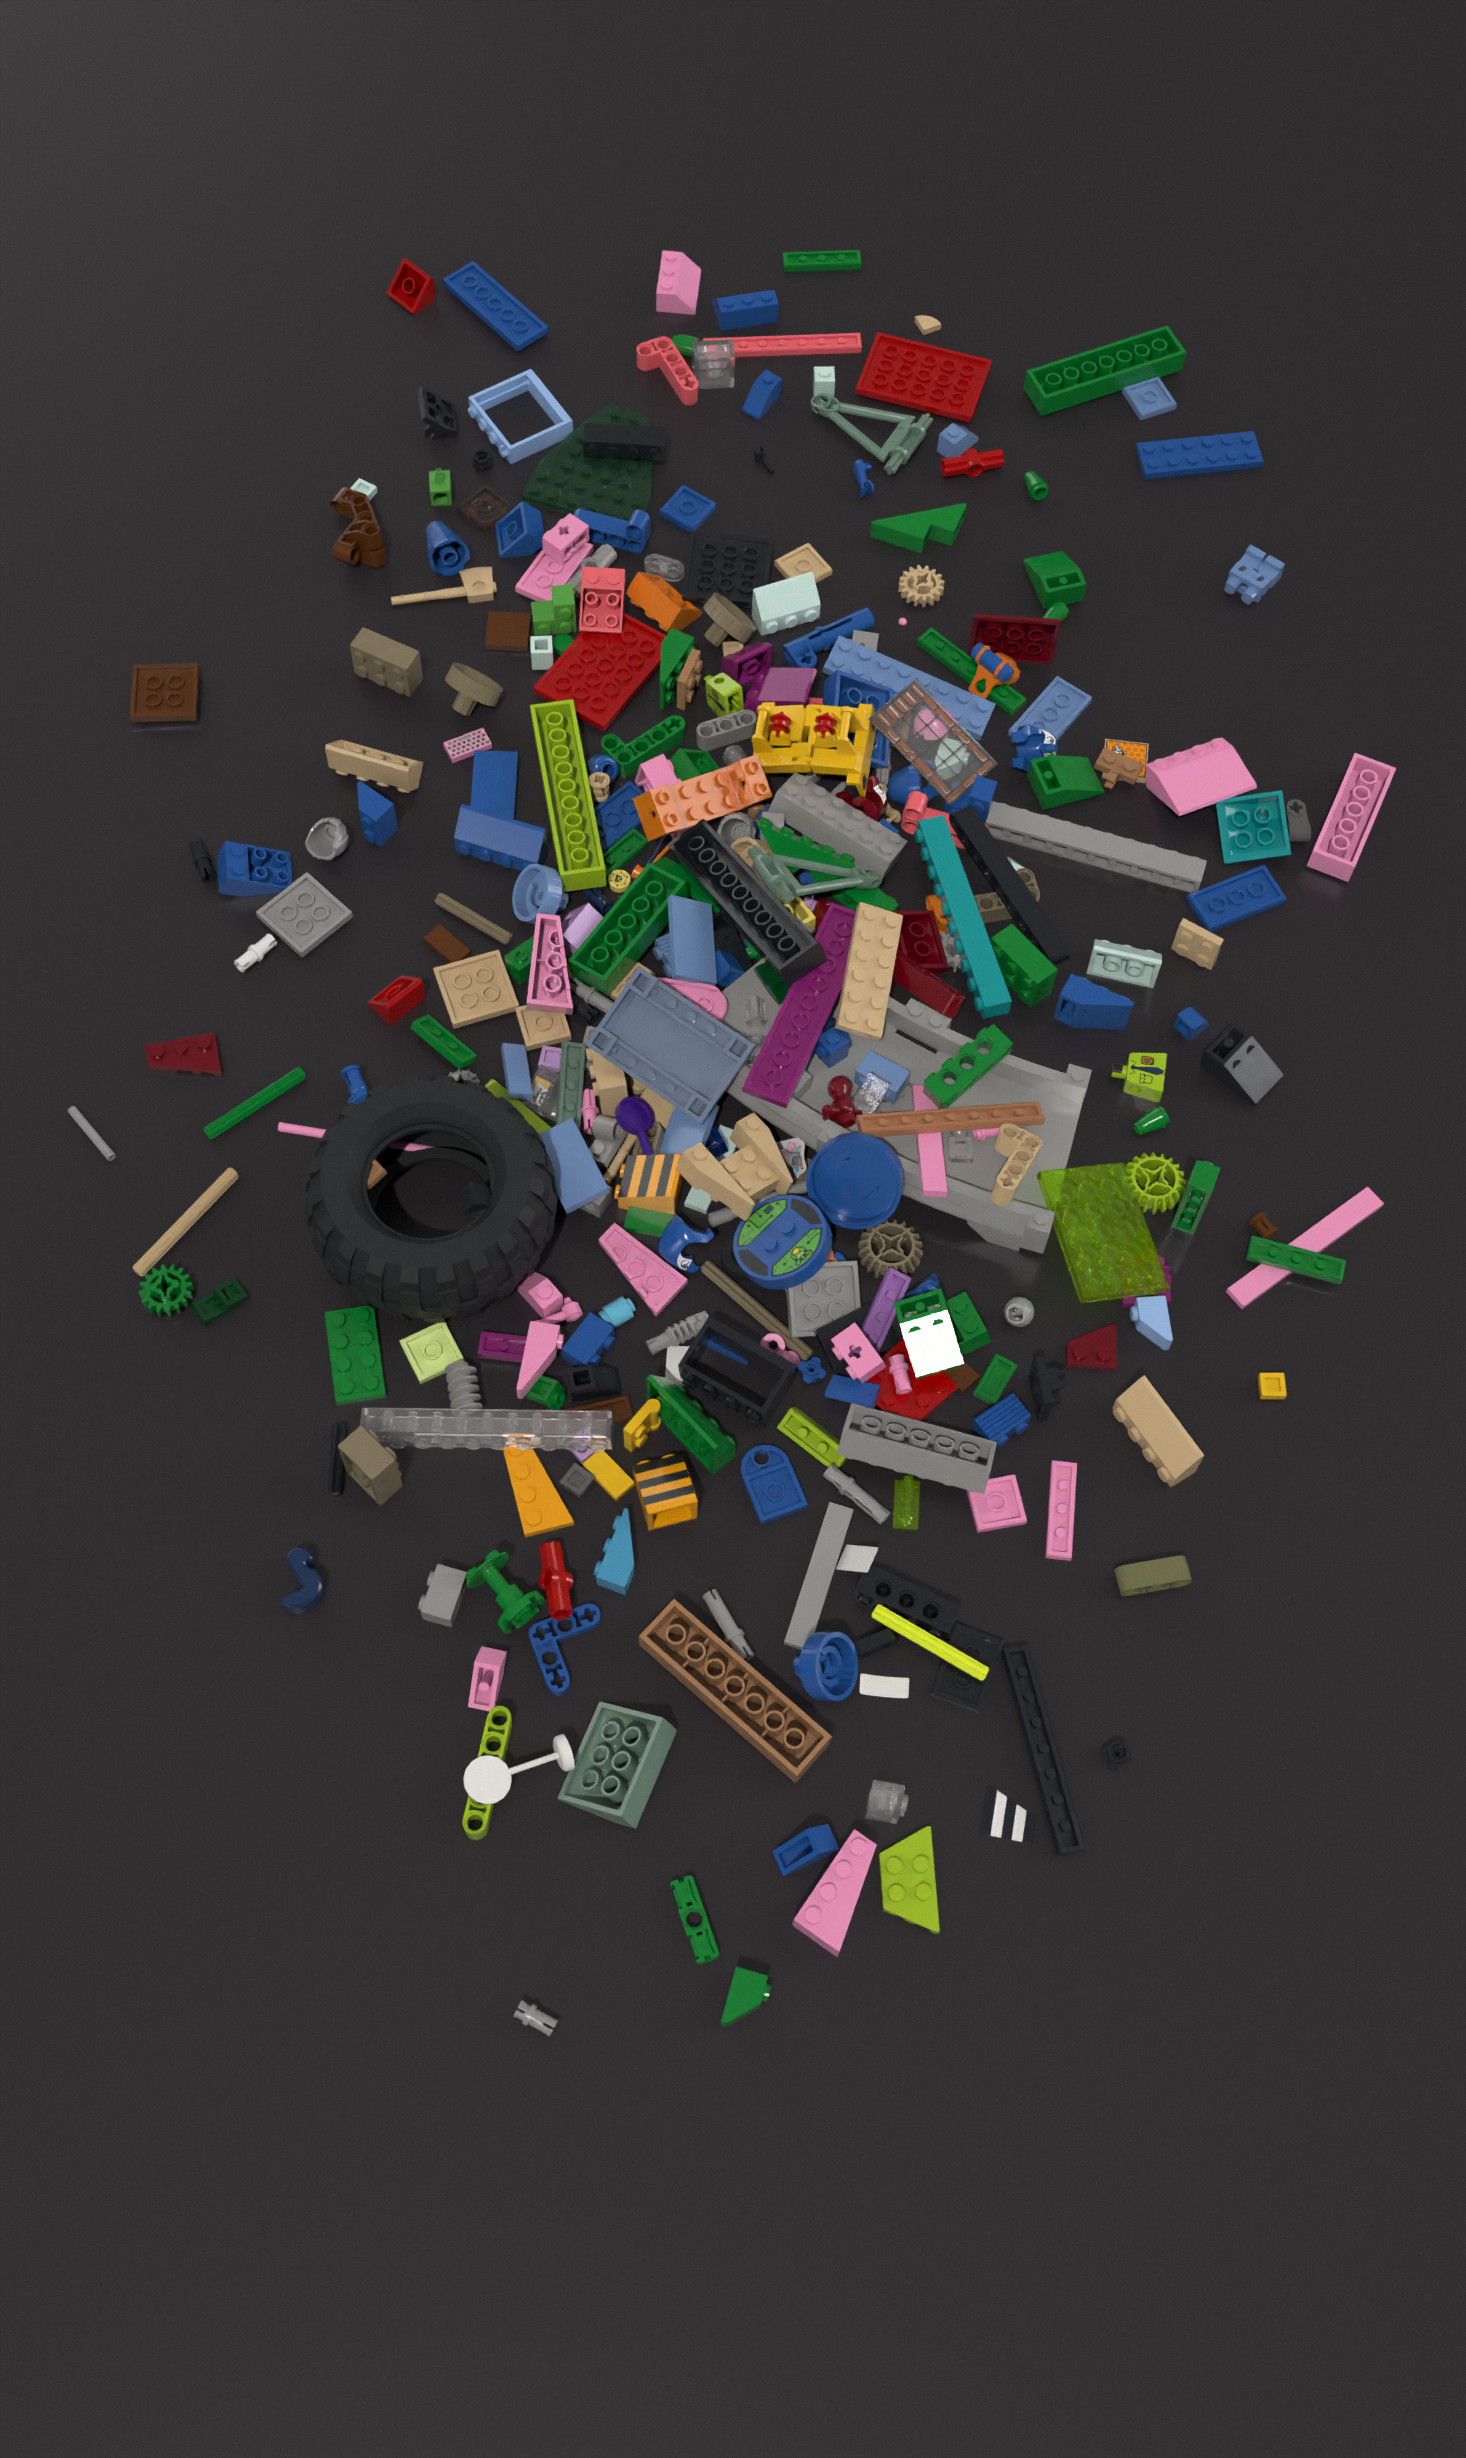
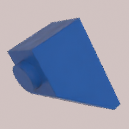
[742,370,782,421]
[772,1824,839,1876]

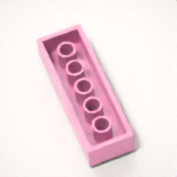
[1307,753,1396,882]

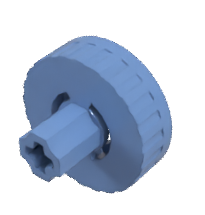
[512,864,568,924]

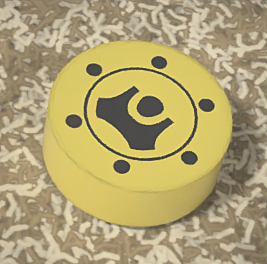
[608,870,631,893]

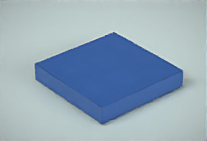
[659,485,716,533]

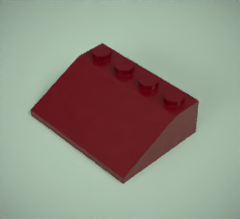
[968,614,1061,664]

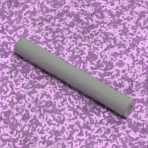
[68,1106,116,1161]

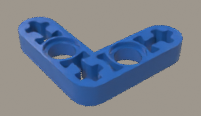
[529,1604,601,1696]

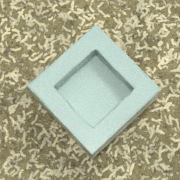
[350,478,377,501]

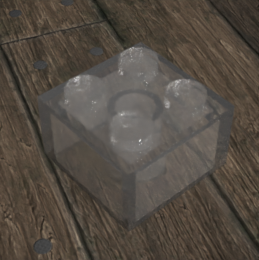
[692,339,735,389]

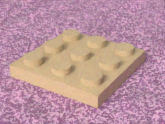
[433,950,519,1029]

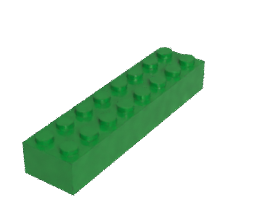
[1023,325,1186,416]

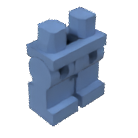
[1224,544,1285,605]

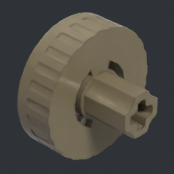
[703,592,757,647]
[445,662,503,716]

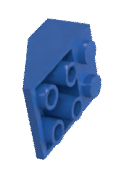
[217,841,292,897]
[1053,974,1134,1030]

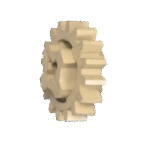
[898,565,944,607]

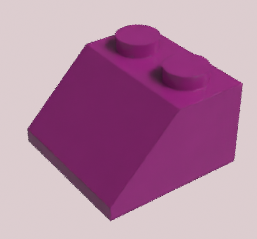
[721,642,772,686]

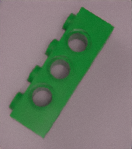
[923,1024,1013,1109]
[1171,1160,1220,1235]

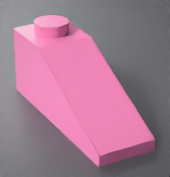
[516,1321,564,1399]

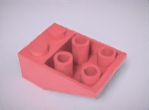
[579,567,626,634]

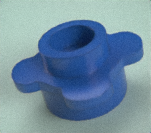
[798,1357,826,1384]

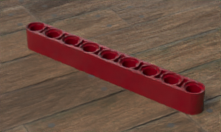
[812,898,965,1019]

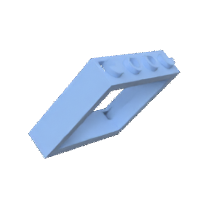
[468,369,573,464]

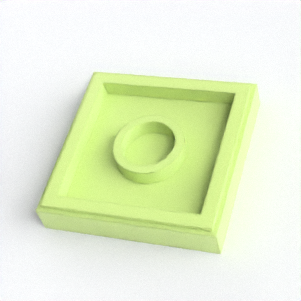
[399,1323,465,1384]

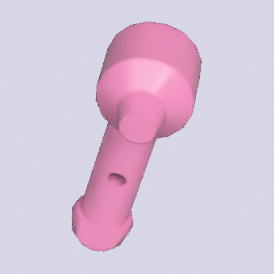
[536,1297,583,1324]

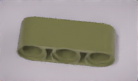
[1114,1555,1192,1596]

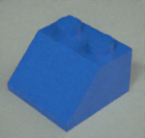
[495,501,544,558]
[357,781,398,847]

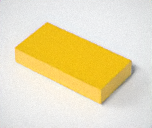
[582,1448,635,1501]

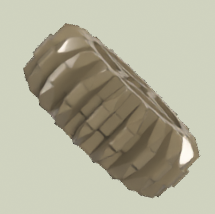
[858,1218,923,1278]

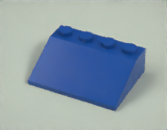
[823,670,894,769]

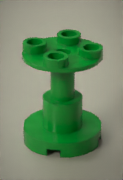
[465,1550,545,1634]

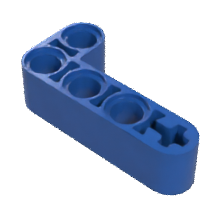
[573,509,650,553]

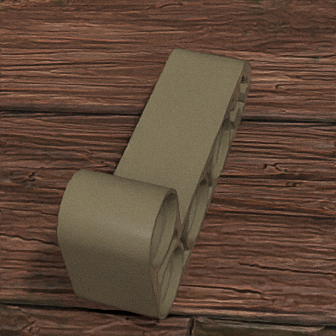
[974,868,1040,923]

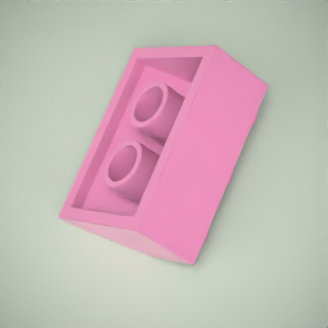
[656,250,701,315]

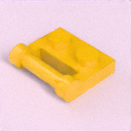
[623,1398,661,1452]

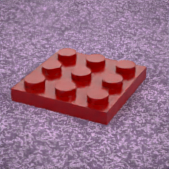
[856,1339,958,1422]

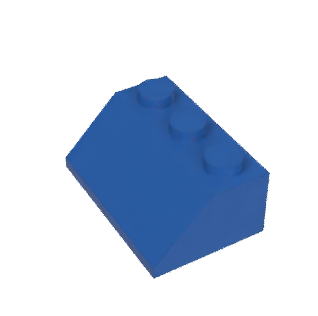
[712,290,779,331]

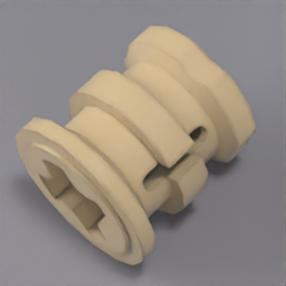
[588,772,610,802]

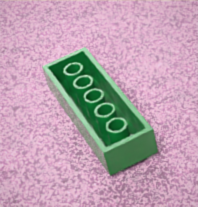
[568,862,689,996]

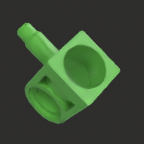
[429,468,452,506]

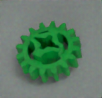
[139,1264,194,1317]

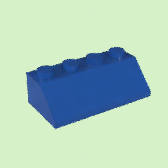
[454,804,548,871]

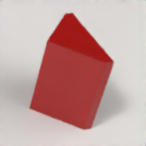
[386,258,436,315]
[367,975,425,1026]

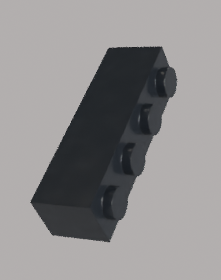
[583,423,666,461]

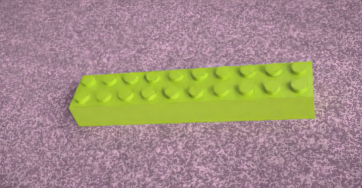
[530,699,607,892]

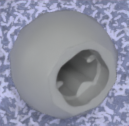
[1004,1297,1034,1327]

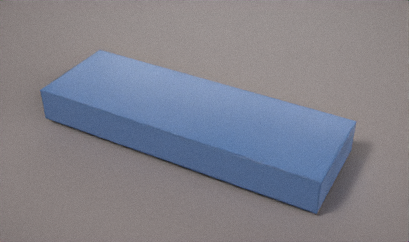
[501,1043,533,1100]

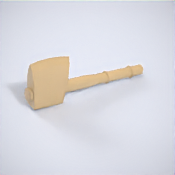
[391,567,497,606]
[603,1087,675,1185]

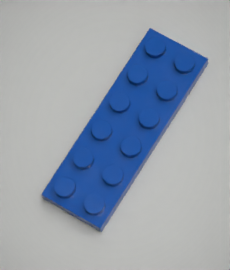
[443,261,549,352]
[1135,431,1264,479]

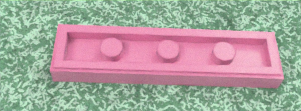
[1045,1460,1077,1561]

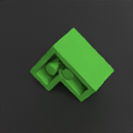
[531,584,576,636]

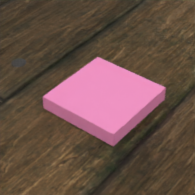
[967,1474,1027,1533]

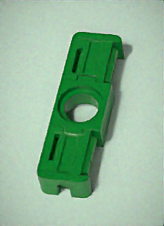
[670,1875,719,1965]

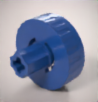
[793,1632,858,1701]

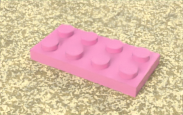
[515,543,593,601]

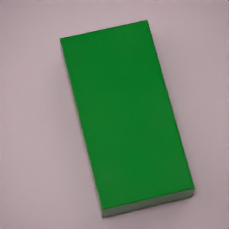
[624,1206,674,1237]
[973,1353,1018,1406]

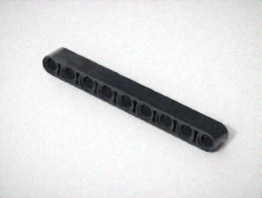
[949,805,1070,965]

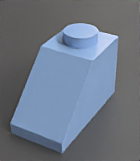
[1130,1296,1173,1350]

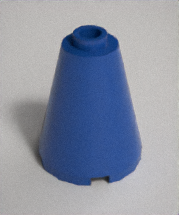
[426,521,470,576]

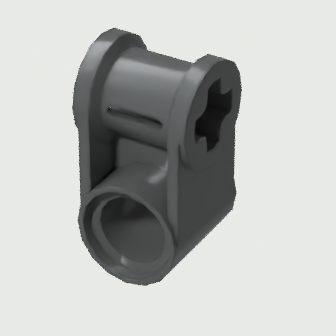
[1285,799,1311,843]

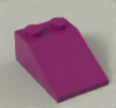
[743,668,817,719]

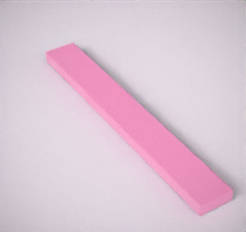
[1226,1187,1384,1309]

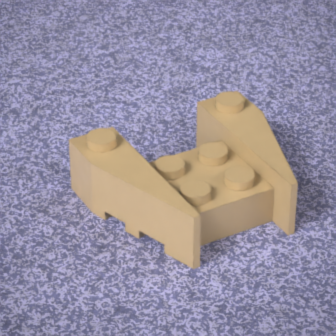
[676,1112,793,1221]

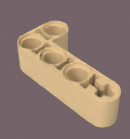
[990,1123,1042,1206]

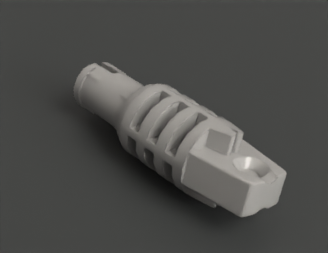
[646,1311,709,1355]

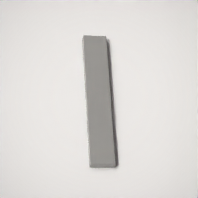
[784,1502,854,1650]

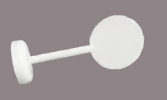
[463,1734,575,1804]

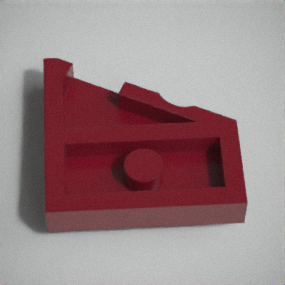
[1066,1324,1117,1371]

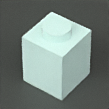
[813,366,835,399]
[530,636,553,670]

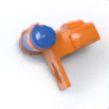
[968,643,1021,699]

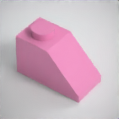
[515,1271,563,1319]
[468,1646,507,1711]

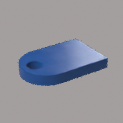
[741,1445,808,1525]

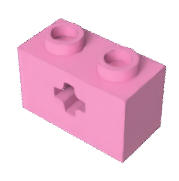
[542,513,589,564]
[831,1323,886,1384]

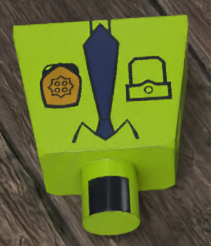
[703,673,744,717]
[1111,1053,1167,1103]

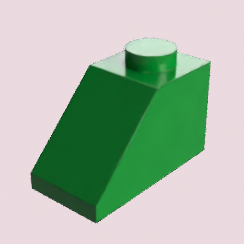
[721,1967,771,2027]

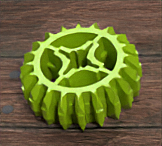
[1121,1151,1186,1214]

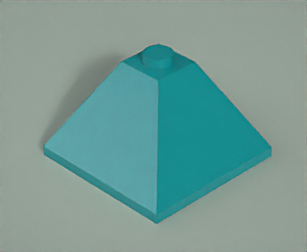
[1215,790,1291,865]

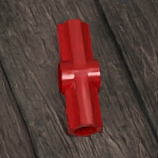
[940,449,1004,477]
[539,1541,573,1620]

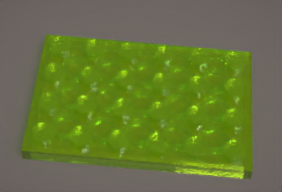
[1036,1162,1170,1303]

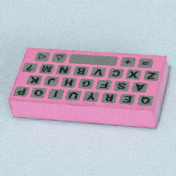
[443,728,492,763]

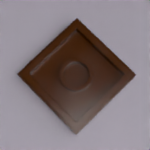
[485,611,531,652]

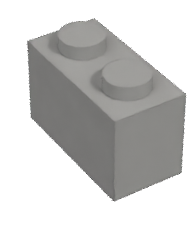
[418,1564,468,1628]

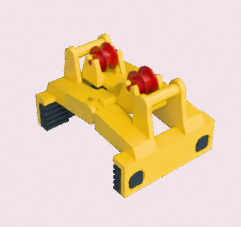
[751,702,877,797]

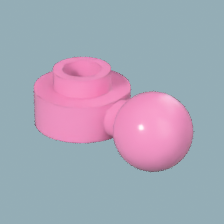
[761,1332,800,1369]

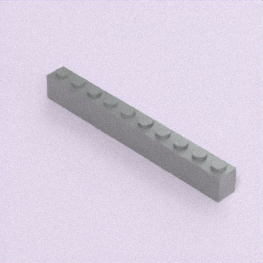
[986,801,1207,893]

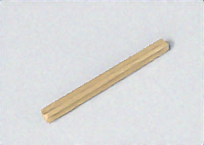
[133,1167,239,1277]

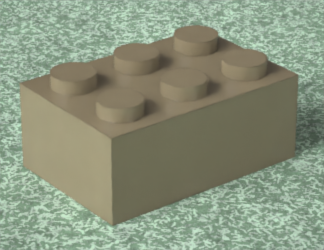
[350,627,423,697]
[338,1425,403,1506]

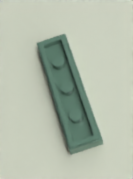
[556,1040,586,1131]

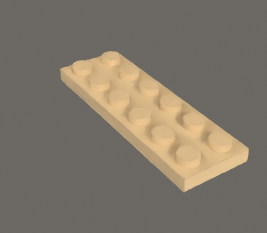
[835,902,903,1041]

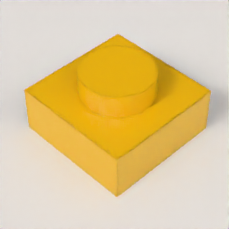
[1257,1373,1287,1399]

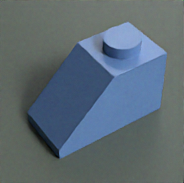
[937,423,979,458]

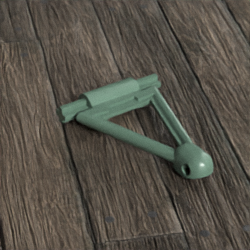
[811,393,933,475]
[748,845,883,904]

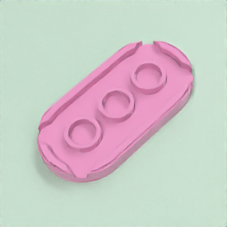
[656,977,727,1022]

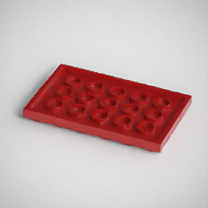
[855,332,992,423]
[533,612,666,731]

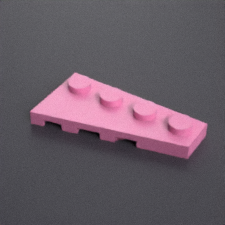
[599,1223,688,1317]

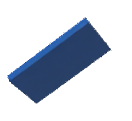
[470,750,519,819]
[594,781,655,854]
[1186,865,1287,932]

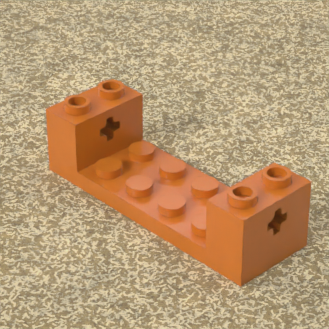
[633,754,773,842]

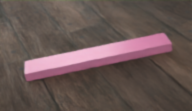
[911,1085,948,1197]

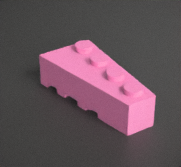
[792,1829,877,1957]

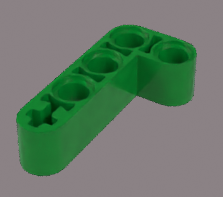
[601,715,685,777]

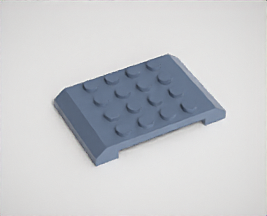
[585,967,756,1124]

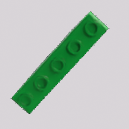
[870,503,967,553]
[756,817,855,883]

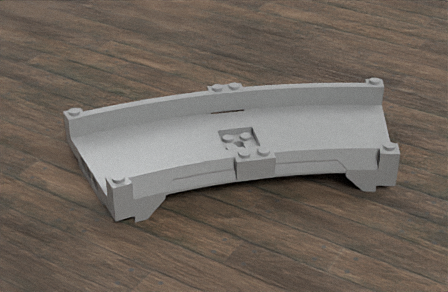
[721,917,1092,1254]

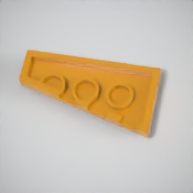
[501,1436,574,1537]

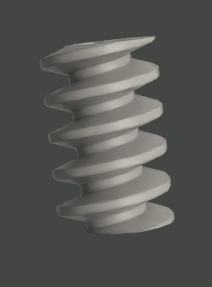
[445,1361,483,1417]

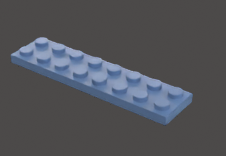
[822,635,996,741]

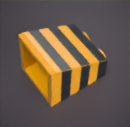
[614,1154,684,1214]
[633,1454,698,1531]

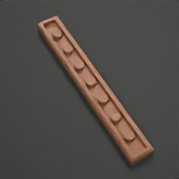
[856,1102,1045,1137]

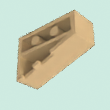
[585,1038,628,1118]

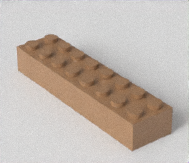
[639,1599,832,1783]

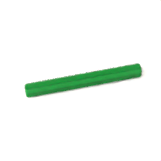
[203,1067,306,1140]

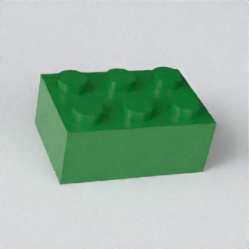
[990,924,1058,1008]

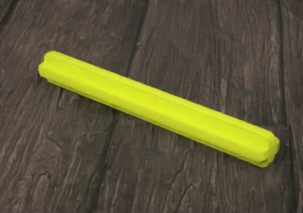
[871,1604,989,1681]

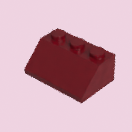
[891,911,949,975]

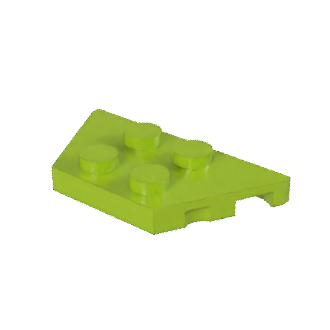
[879,1826,940,1934]

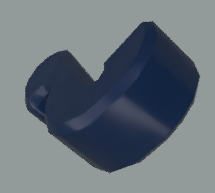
[280,1547,325,1614]

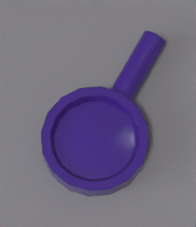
[615,1096,654,1155]

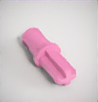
[581,1088,599,1134]

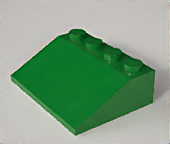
[646,1375,736,1475]

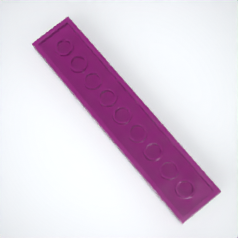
[742,902,856,1108]

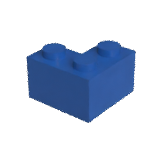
[944,776,997,824]

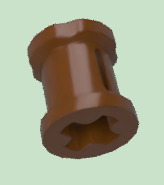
[1248,1211,1280,1240]

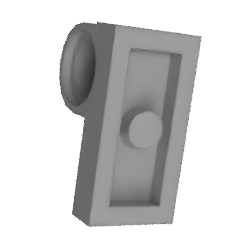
[589,1115,628,1168]

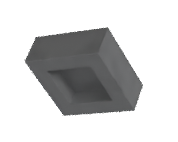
[560,1463,595,1499]

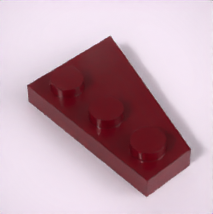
[145,1032,223,1076]

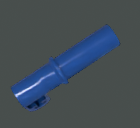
[782,607,875,677]

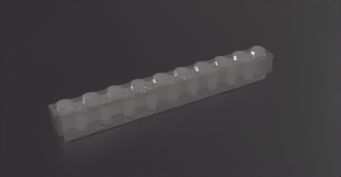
[360,1408,614,1452]

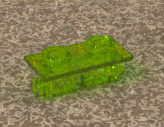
[893,1475,920,1530]

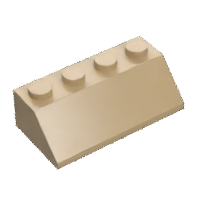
[325,739,423,793]
[1112,1375,1204,1487]

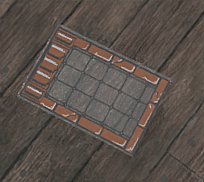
[869,678,998,805]

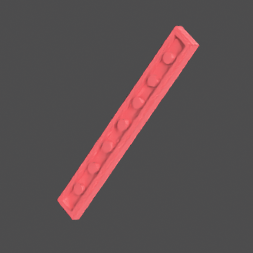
[703,333,862,358]

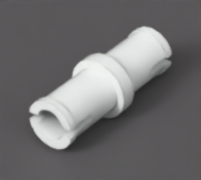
[234,934,277,973]

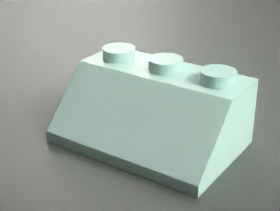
[752,572,821,636]
[1086,939,1162,988]

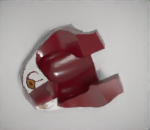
[836,775,887,822]

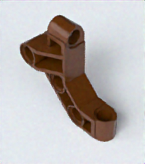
[330,487,387,567]

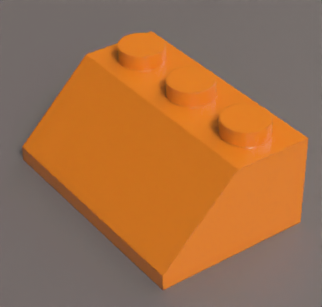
[625,572,703,632]

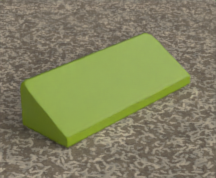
[777,1407,848,1469]

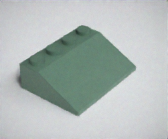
[557,1701,677,1829]

